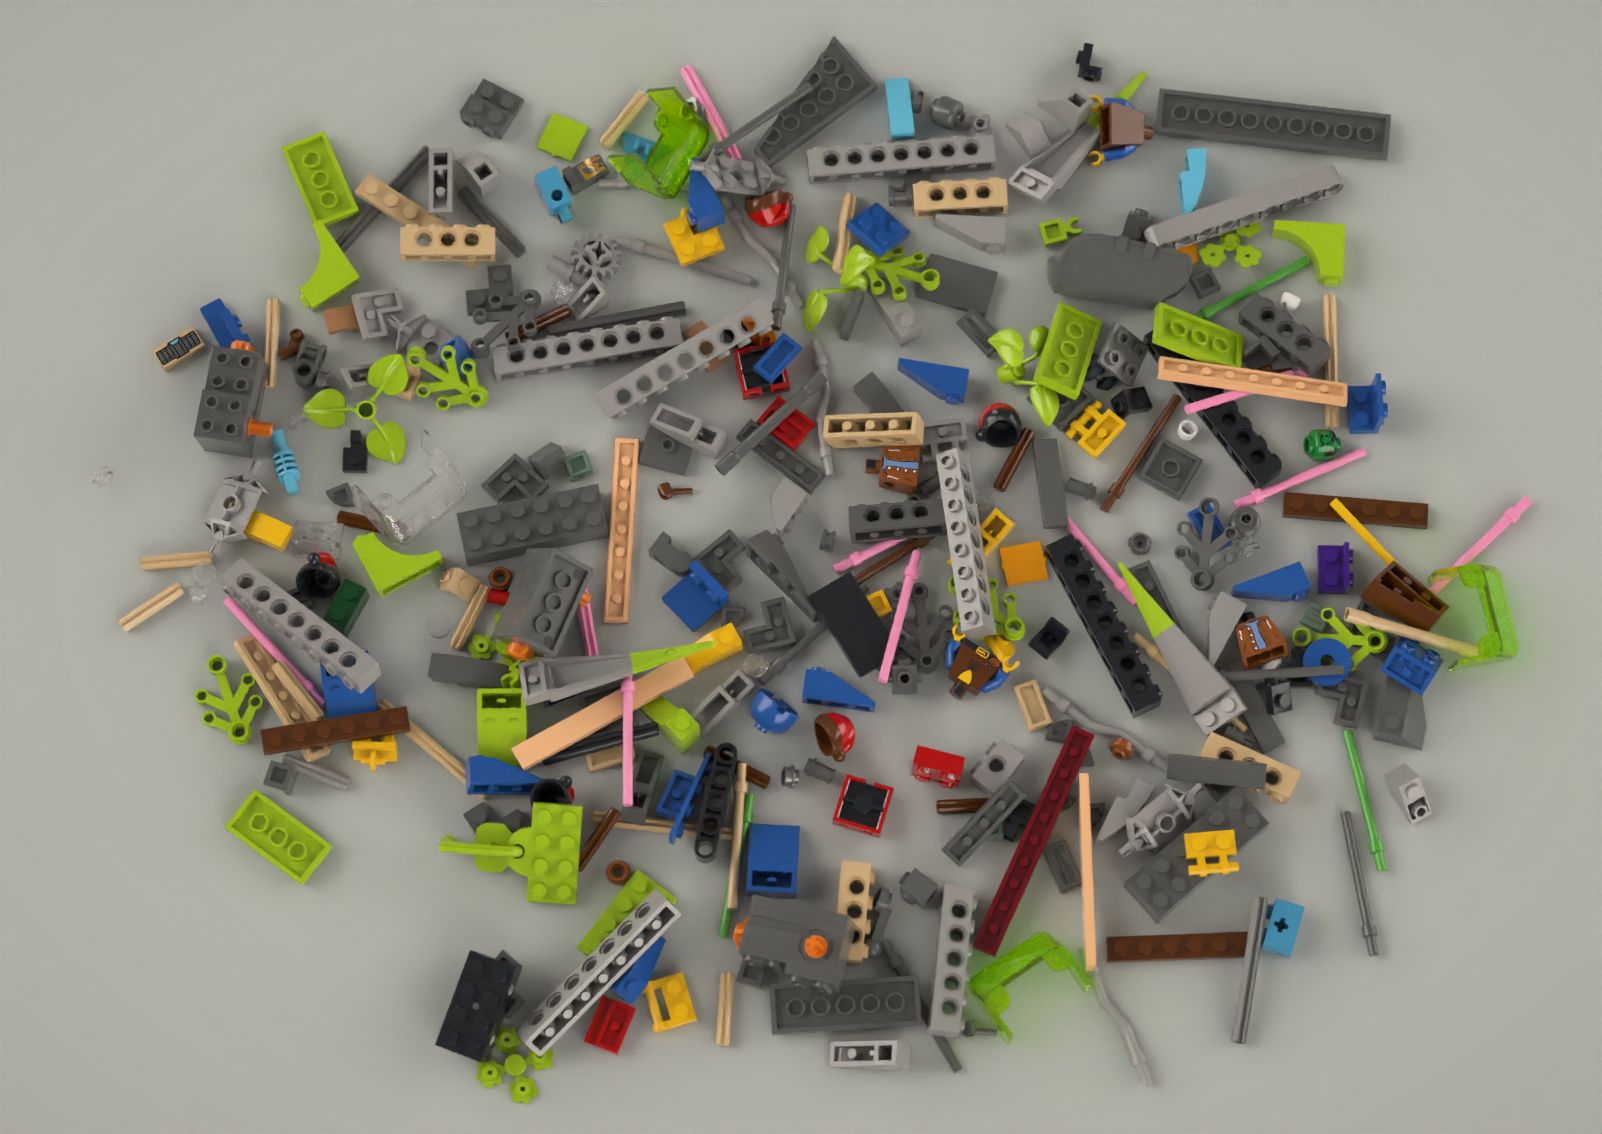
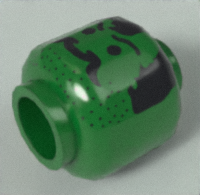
[1303,429,1341,460]

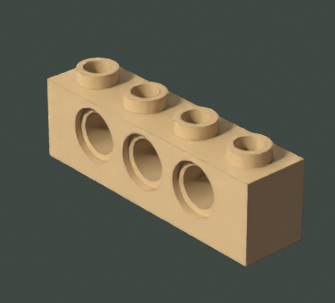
[912,177,1008,219]
[400,224,495,262]
[823,412,924,448]
[1200,731,1301,804]
[837,861,876,965]

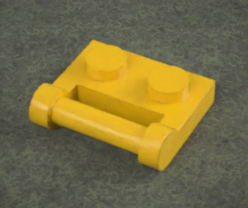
[642,972,697,1033]

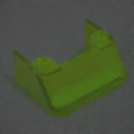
[607,86,710,199]
[1427,563,1519,672]
[969,932,1091,1045]

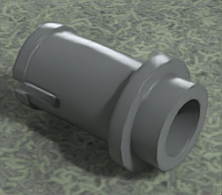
[917,471,940,497]
[1065,477,1097,501]
[1223,725,1255,749]
[803,758,836,784]

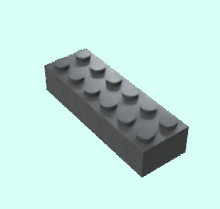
[456,484,609,566]
[1124,787,1269,924]

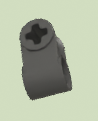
[293,339,327,388]

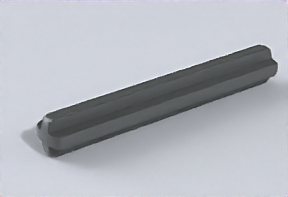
[457,187,526,258]

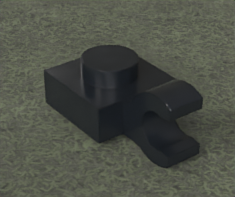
[342,430,368,473]
[1286,646,1312,689]
[1004,799,1036,842]

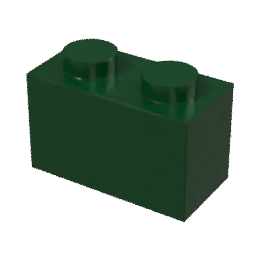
[323,578,370,638]

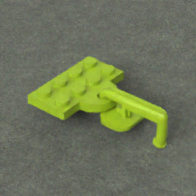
[438,802,583,905]

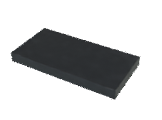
[809,572,901,678]

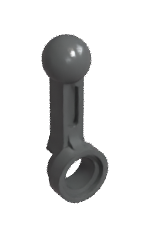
[864,887,892,959]

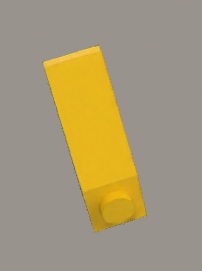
[683,622,743,675]

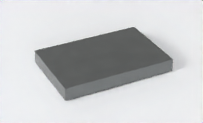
[917,253,998,317]

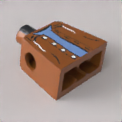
[865,445,921,495]
[1235,611,1289,670]

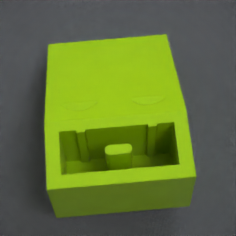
[477,688,528,767]

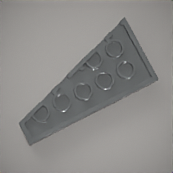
[754,36,877,168]

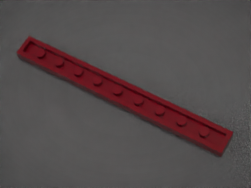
[972,725,1095,958]

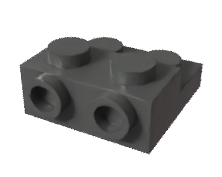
[460,78,524,140]

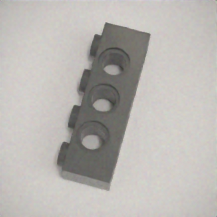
[1239,293,1331,378]
[848,498,947,544]

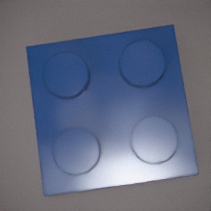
[846,202,911,257]

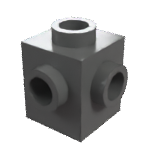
[887,657,922,695]

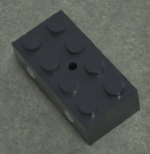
[435,950,522,1063]

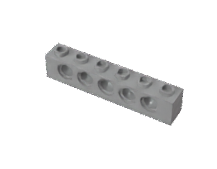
[926,884,977,1038]

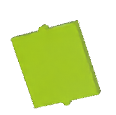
[536,113,588,163]

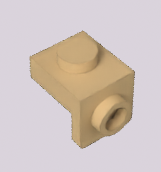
[395,361,423,401]
[439,567,481,603]

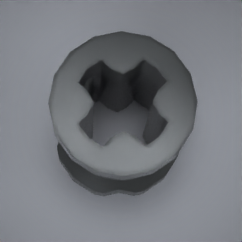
[888,185,912,206]

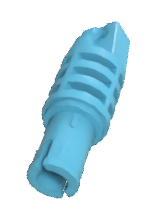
[270,430,300,496]

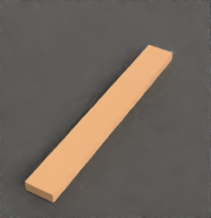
[1157,356,1348,407]
[604,438,640,624]
[511,658,694,771]
[1077,773,1097,971]

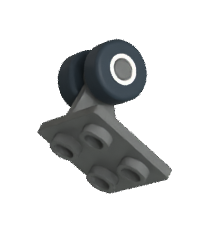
[1084,322,1149,391]

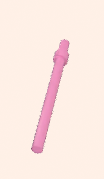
[1184,369,1309,414]
[1233,447,1366,509]
[1429,496,1532,595]
[1066,517,1137,606]
[832,539,907,574]
[878,550,922,683]
[223,596,326,708]
[620,675,635,807]

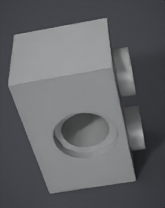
[971,739,1025,797]

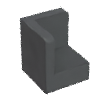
[1242,334,1280,370]
[263,760,298,796]

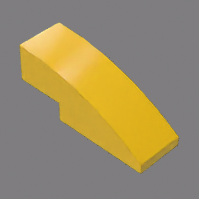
[229,503,294,553]
[947,508,1016,566]

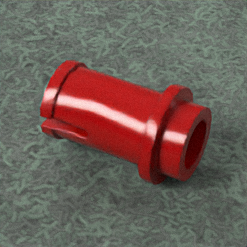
[487,588,510,607]

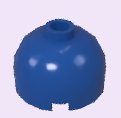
[750,688,799,734]

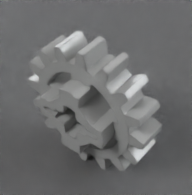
[570,233,622,282]

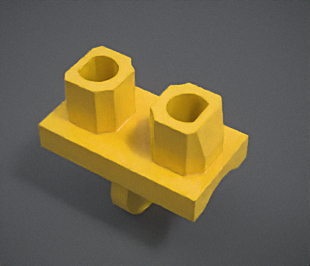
[352,735,398,771]

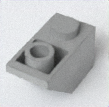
[1038,88,1093,131]
[456,148,502,197]
[771,478,809,538]
[1384,764,1432,825]

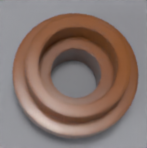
[489,567,513,591]
[1109,738,1133,760]
[606,860,631,885]

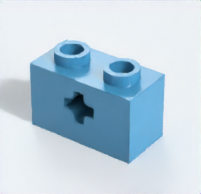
[1261,898,1305,958]

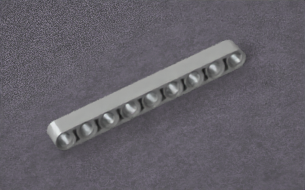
[1144,165,1344,250]

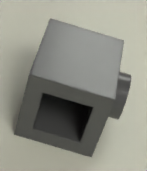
[899,868,939,910]

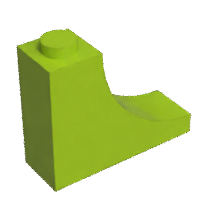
[298,219,360,312]
[1271,220,1345,287]
[352,532,444,598]
[639,695,701,755]

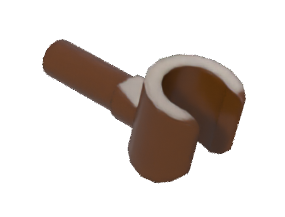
[1258,364,1293,374]
[657,482,693,500]

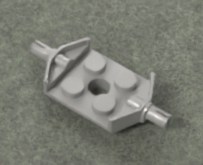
[689,148,787,197]
[386,313,467,381]
[203,459,268,557]
[1117,783,1205,859]

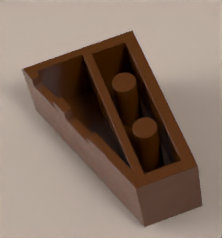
[1360,560,1449,632]

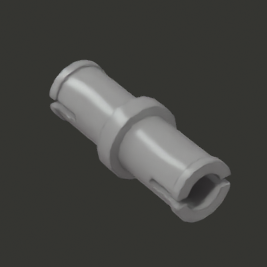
[546,255,590,286]

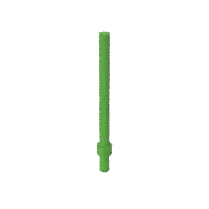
[1194,256,1310,321]
[1343,729,1387,872]
[718,793,755,938]

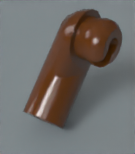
[277,329,305,362]

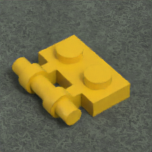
[1064,400,1127,460]
[1184,830,1239,877]

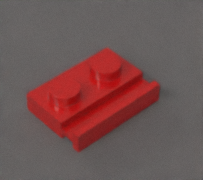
[757,395,816,451]
[584,995,636,1056]

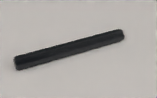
[542,722,660,765]

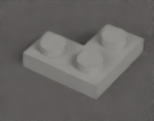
[351,288,404,341]

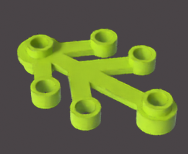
[863,246,940,301]
[406,345,489,410]
[948,576,1026,641]
[1292,607,1388,672]
[194,655,264,745]

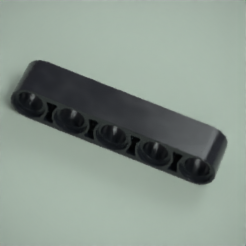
[694,742,737,863]

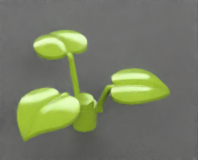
[802,225,874,333]
[988,326,1059,427]
[303,354,408,464]

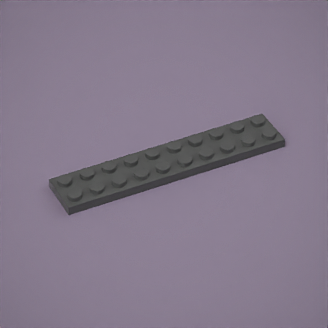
[1155,88,1391,161]

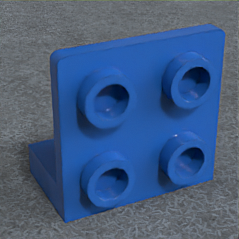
[1347,373,1388,434]
[662,559,729,632]
[1380,636,1444,696]

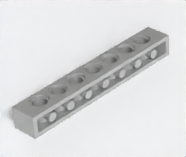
[807,133,996,184]
[595,298,774,419]
[491,316,683,382]
[936,448,996,640]
[220,558,382,694]
[515,889,682,1057]

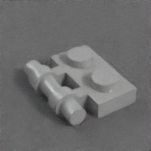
[921,417,970,465]

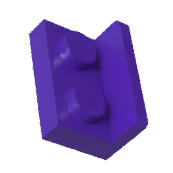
[1317,542,1354,595]

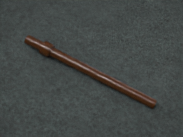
[1100,394,1182,513]
[854,536,937,585]

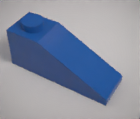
[686,157,725,233]
[898,358,969,405]
[1231,561,1311,602]
[802,667,875,713]
[465,755,543,795]
[608,936,666,1005]

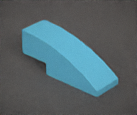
[884,78,915,141]
[1178,148,1206,215]

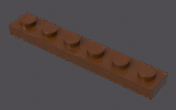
[1283,492,1428,529]
[260,706,411,756]
[1106,931,1248,963]

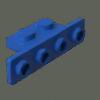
[200,298,253,348]
[656,752,713,845]

